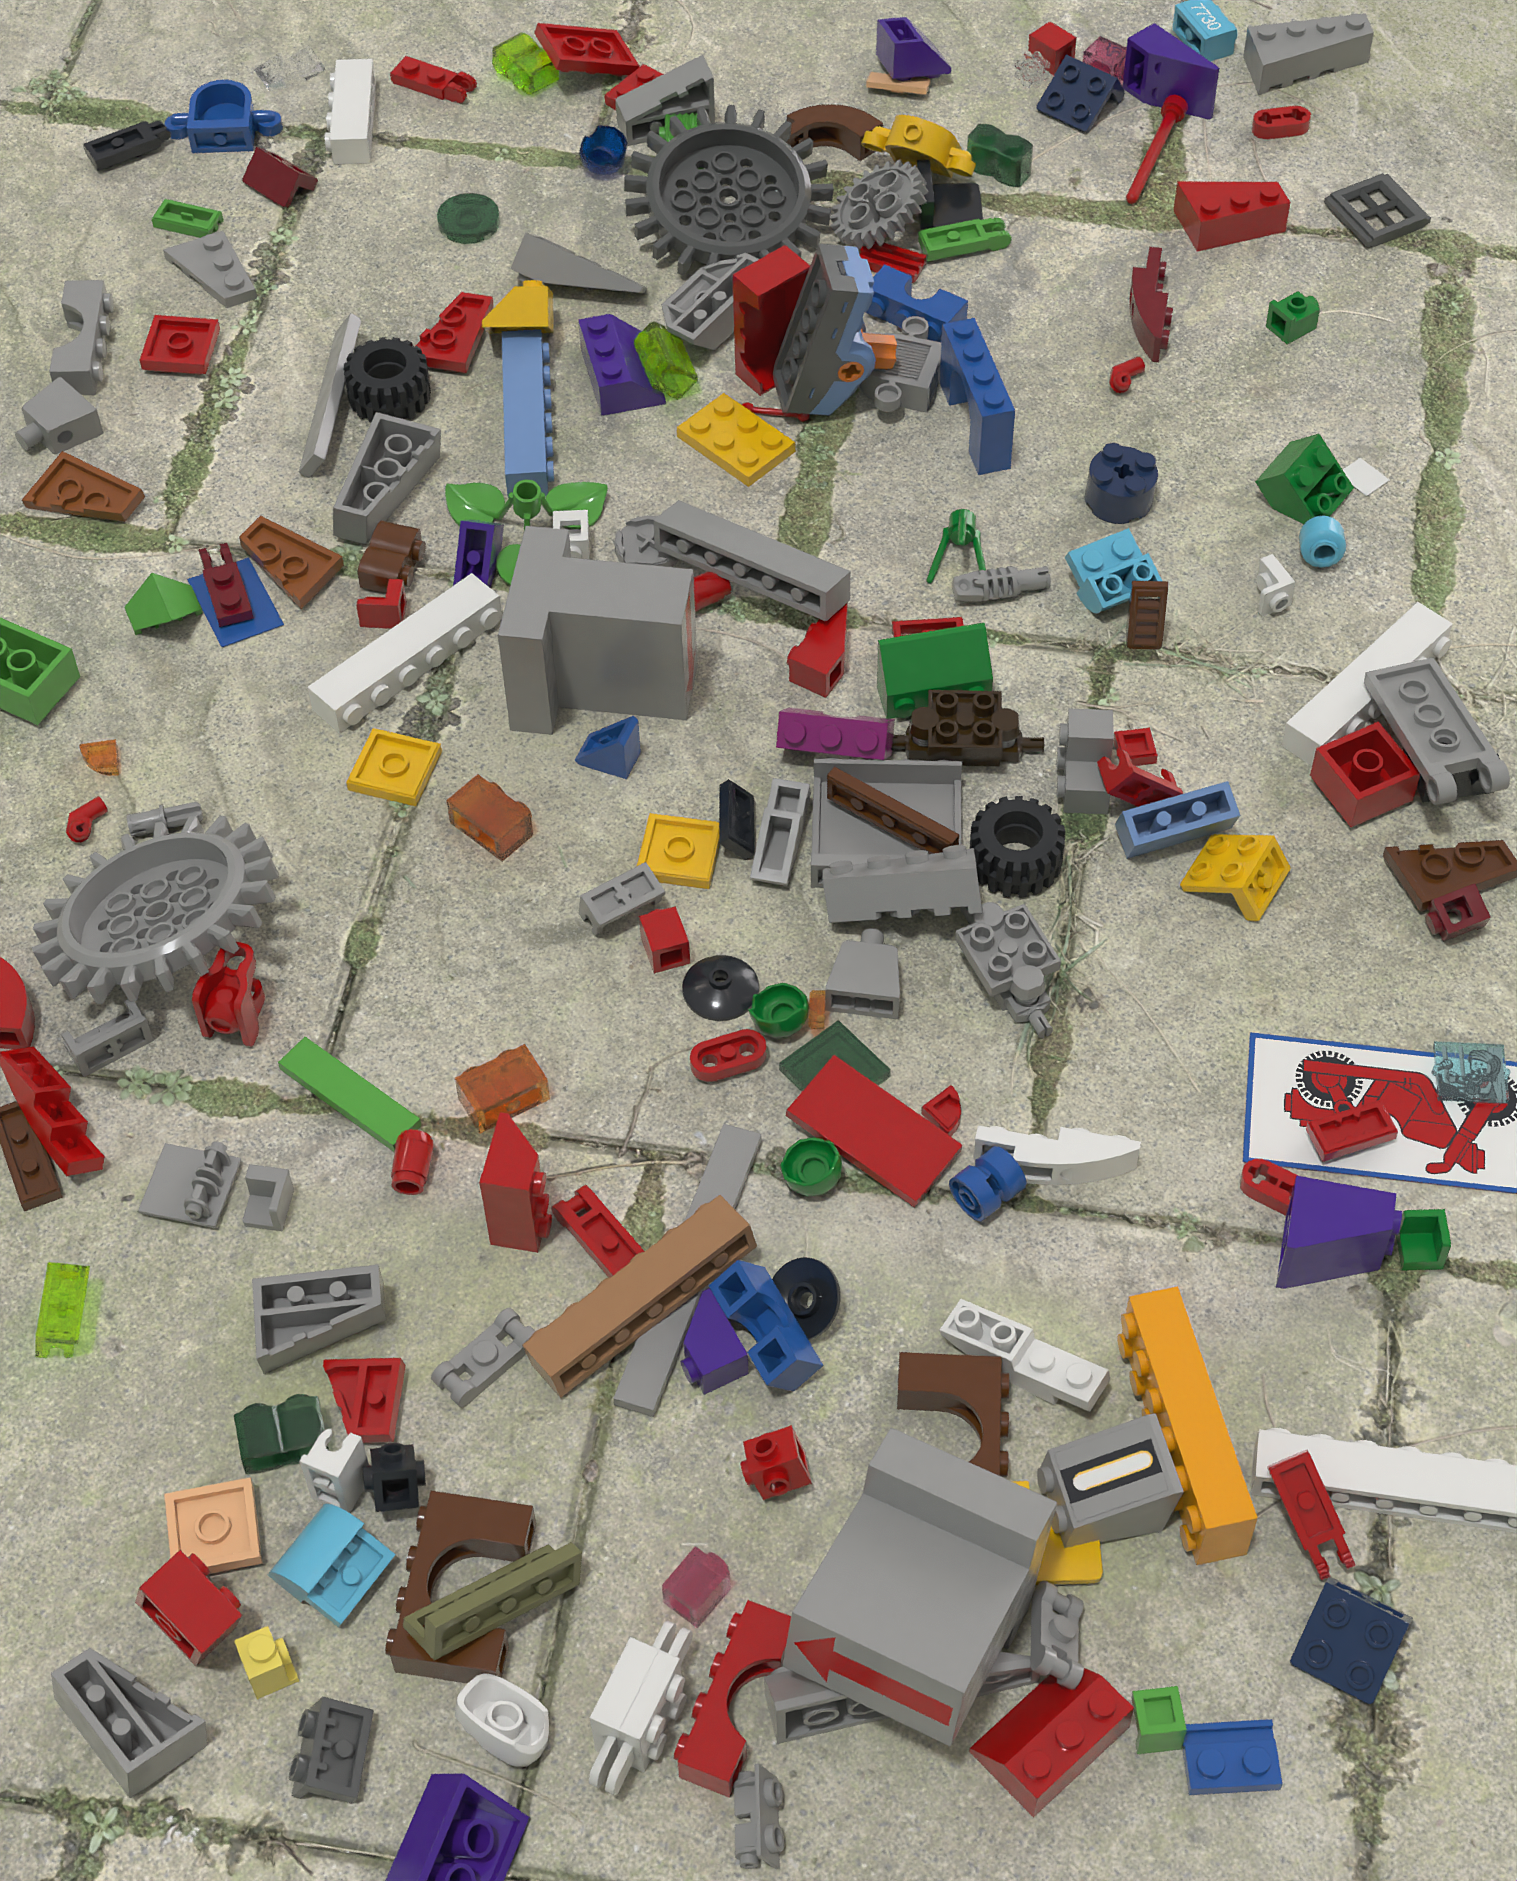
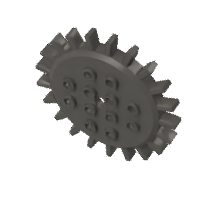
[624,105,834,276]

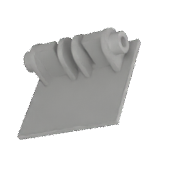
[138,1141,241,1228]

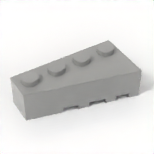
[822,845,982,923]

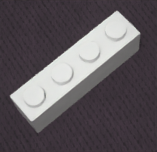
[325,59,376,164]

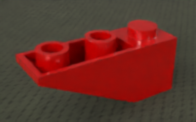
[787,602,848,698]

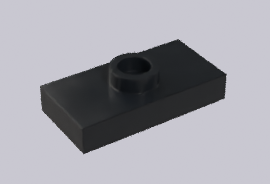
[719,779,754,860]

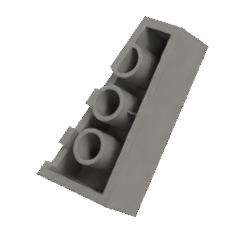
[1243,13,1374,95]
[333,412,441,544]

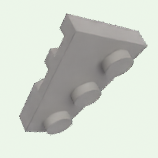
[163,231,257,308]

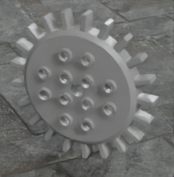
[32,815,279,1004]

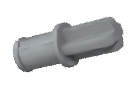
[126,802,203,838]

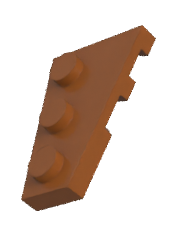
[21,451,145,522]

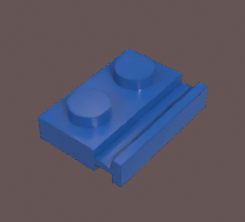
[1183,1719,1283,1795]

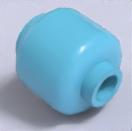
[1299,516,1346,568]

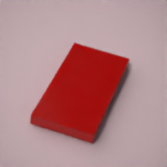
[785,1055,963,1208]

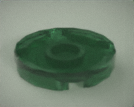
[437,193,500,244]

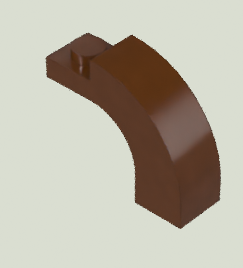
[786,104,883,161]

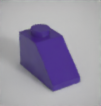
[453,520,504,587]
[680,1288,749,1395]

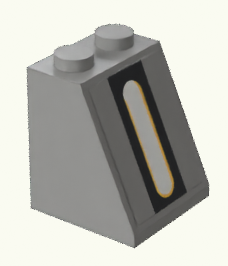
[1037,1413,1184,1548]

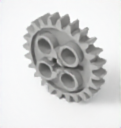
[830,160,928,250]

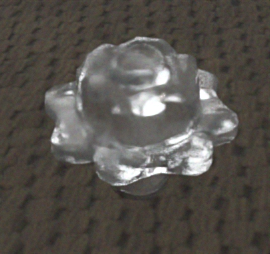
[1014,51,1050,88]

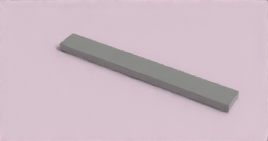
[613,1124,762,1417]

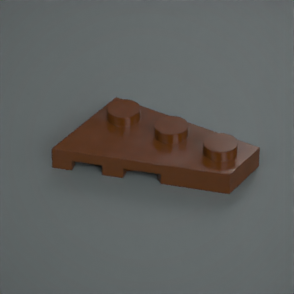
[1383,840,1517,912]

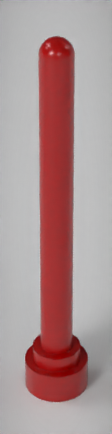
[1126,95,1188,204]

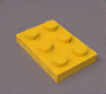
[677,393,796,487]

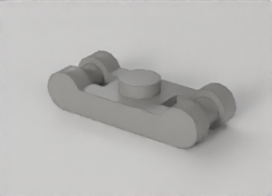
[431,1308,535,1407]
[1030,1580,1084,1690]

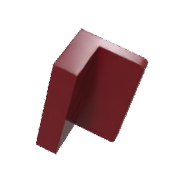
[242,147,319,208]

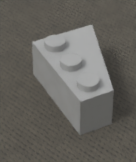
[615,54,715,146]
[252,1264,386,1374]
[51,1648,207,1798]

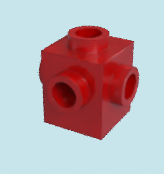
[740,1425,812,1500]

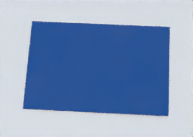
[187,557,284,647]

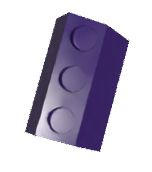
[578,314,666,416]
[385,1773,530,1881]

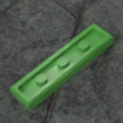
[278,1037,422,1152]

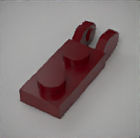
[198,543,254,627]

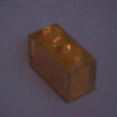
[446,774,533,862]
[455,1044,550,1134]

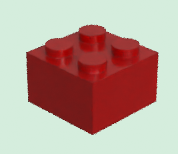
[1310,721,1420,827]
[135,1550,242,1666]

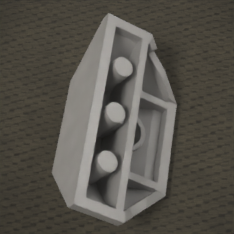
[661,253,759,350]

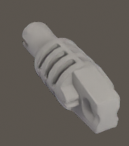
[952,566,1051,602]

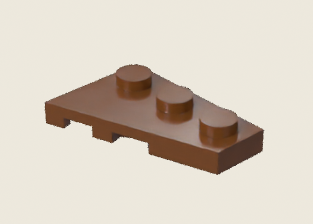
[239,515,344,609]

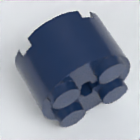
[1085,443,1158,524]

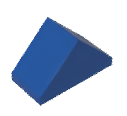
[574,716,641,780]

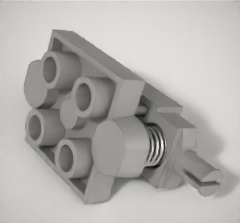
[955,902,1061,1038]

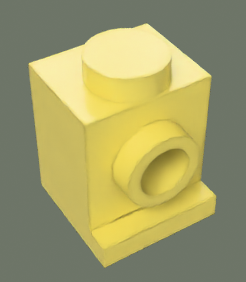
[234,1626,299,1699]

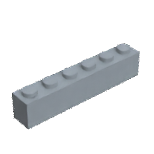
[653,500,851,621]

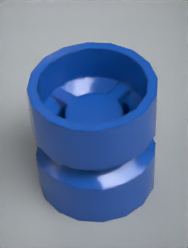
[949,1146,1027,1222]

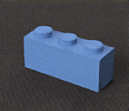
[1115,781,1241,859]

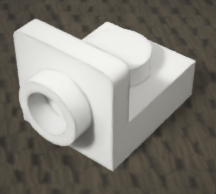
[1256,554,1295,617]

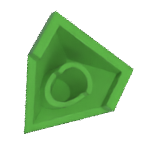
[125,573,203,635]

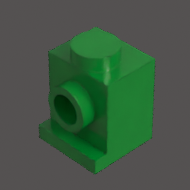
[1265,291,1320,345]

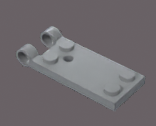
[1364,657,1510,805]

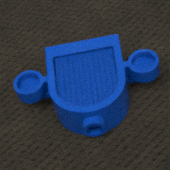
[165,80,283,153]

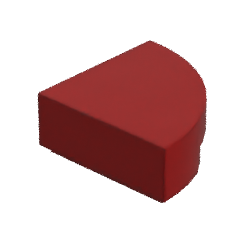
[921,1085,961,1137]

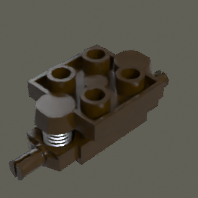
[892,690,1044,767]

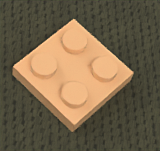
[164,1477,262,1574]

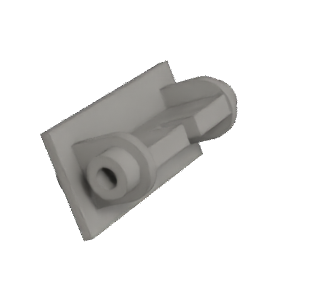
[734,1763,784,1869]

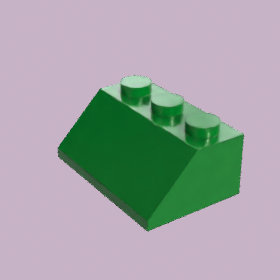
[877,623,993,719]

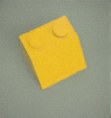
[482,280,554,334]

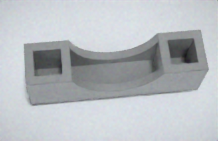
[49,280,114,395]

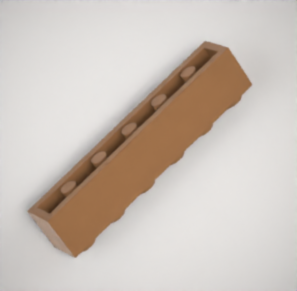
[522,1195,757,1398]

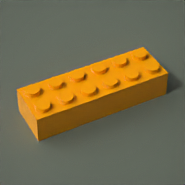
[1117,1286,1258,1566]

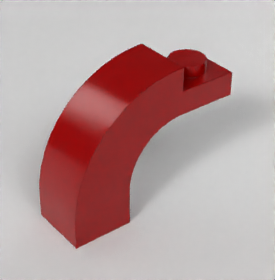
[0,957,35,1049]

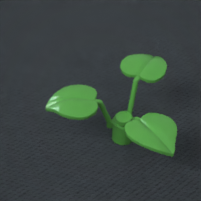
[445,479,608,585]

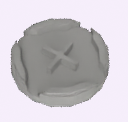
[614,515,679,567]

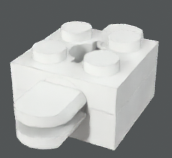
[589,1620,693,1795]

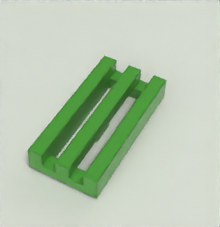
[152,199,224,238]

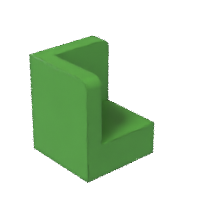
[1131,1686,1187,1754]

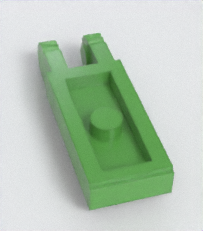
[918,217,1012,261]

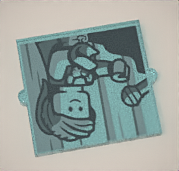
[1431,1041,1511,1103]

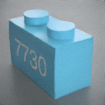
[1172,0,1237,62]

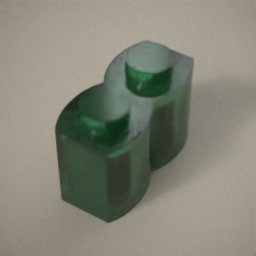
[967,124,1033,187]
[234,1394,329,1474]

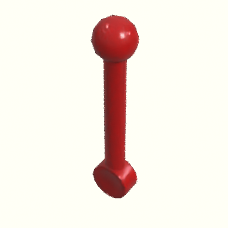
[742,402,810,422]

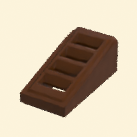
[1126,581,1168,650]

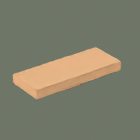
[866,72,930,95]

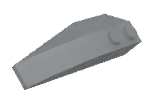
[764,1652,1040,1744]

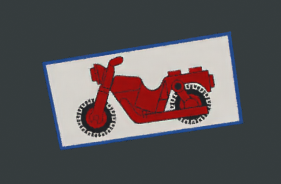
[1243,1032,1517,1194]

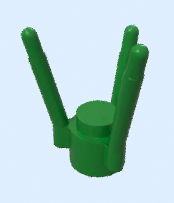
[926,509,986,584]

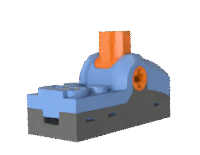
[773,243,897,416]

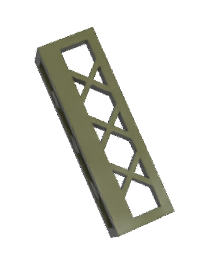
[403,1542,582,1660]

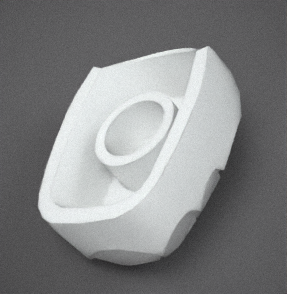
[455,1674,549,1767]

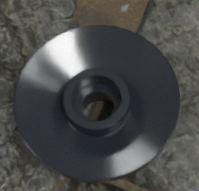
[682,955,759,1021]
[772,1257,840,1340]

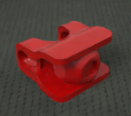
[192,942,265,1047]

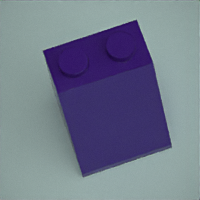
[1276,1175,1402,1289]

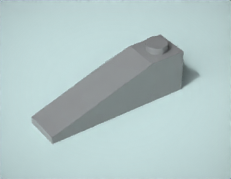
[510,232,648,293]

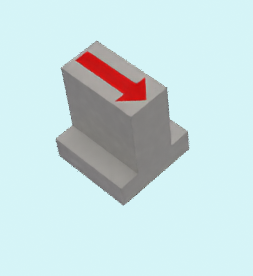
[498,526,698,735]
[783,1428,1057,1747]

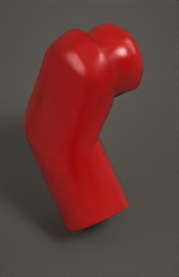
[1109,356,1145,393]
[66,796,108,843]

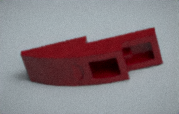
[1129,246,1173,363]

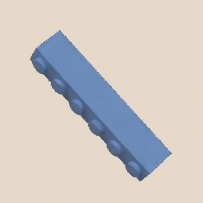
[502,329,554,498]

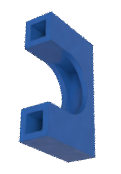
[939,318,1015,475]

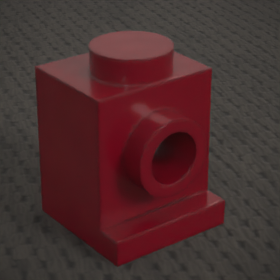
[1425,883,1491,942]

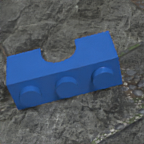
[866,265,968,343]
[709,1260,824,1391]

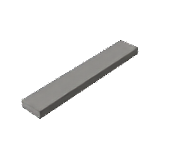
[298,313,361,478]

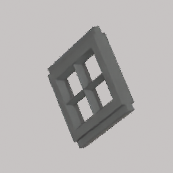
[1324,173,1431,248]

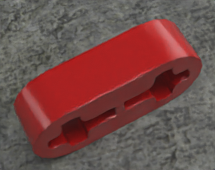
[1252,106,1311,139]
[1240,1159,1298,1216]

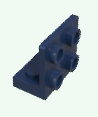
[1036,55,1125,133]
[1290,1577,1413,1704]

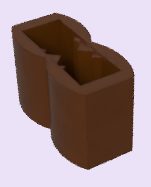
[357,520,426,593]

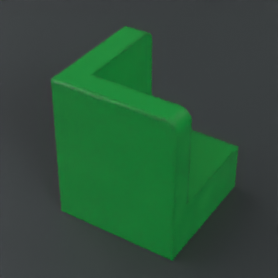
[1396,1209,1451,1271]

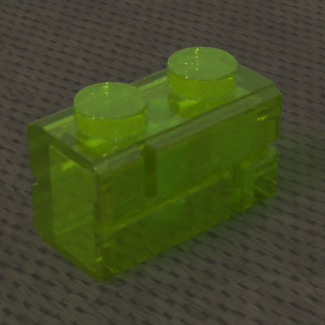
[633,321,698,400]

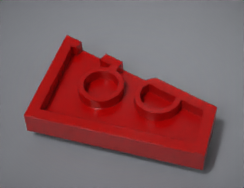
[415,292,494,373]

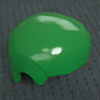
[748,982,809,1038]
[780,1137,842,1197]

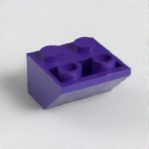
[876,17,951,81]

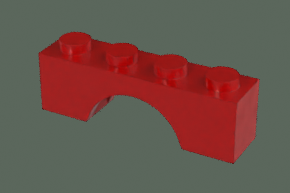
[673,1600,791,1798]

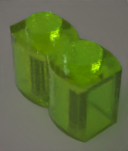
[492,32,559,95]

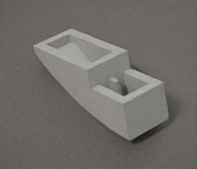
[750,778,811,886]

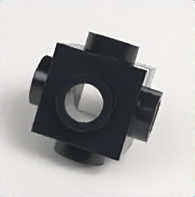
[363,1443,426,1512]

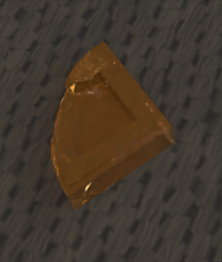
[79,739,119,776]
[809,990,825,1029]

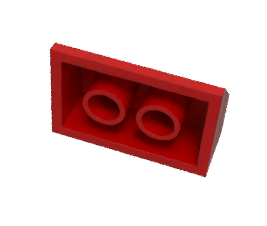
[479,1112,552,1253]
[969,1668,1134,1818]

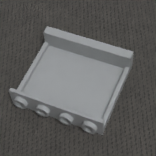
[811,758,962,888]

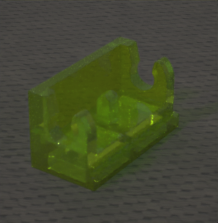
[35,1262,90,1358]

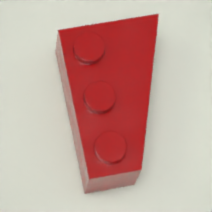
[1173,181,1291,252]

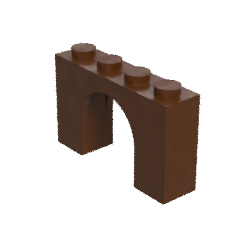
[897,1352,1009,1477]
[385,1491,536,1683]

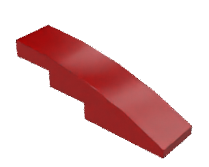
[0,1046,105,1176]

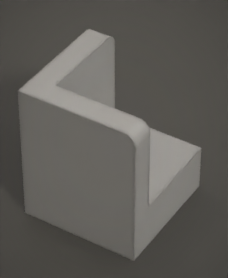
[243,1164,294,1232]

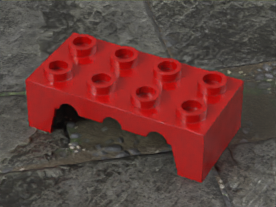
[732,245,810,396]

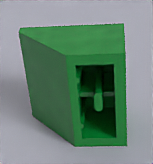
[1255,433,1354,524]

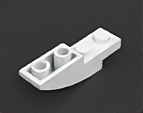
[973,1125,1141,1185]
[940,1299,1111,1412]

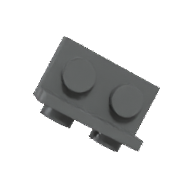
[289,1696,374,1803]

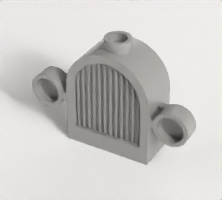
[859,316,941,413]

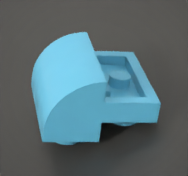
[1065,528,1162,613]
[267,1503,396,1627]

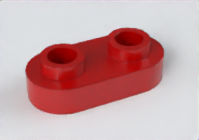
[690,1029,767,1082]

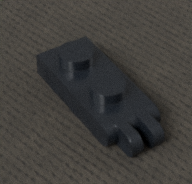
[83,120,171,171]

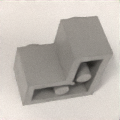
[1056,708,1114,814]

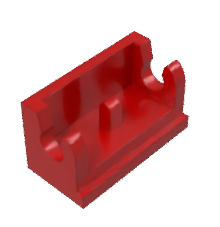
[1097,748,1183,807]

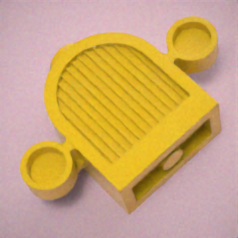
[861,115,976,178]

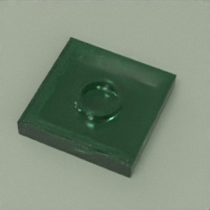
[779,1020,891,1092]

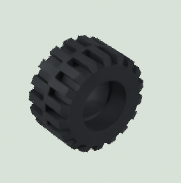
[343,337,431,422]
[969,796,1065,898]

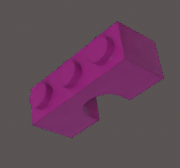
[776,707,895,760]

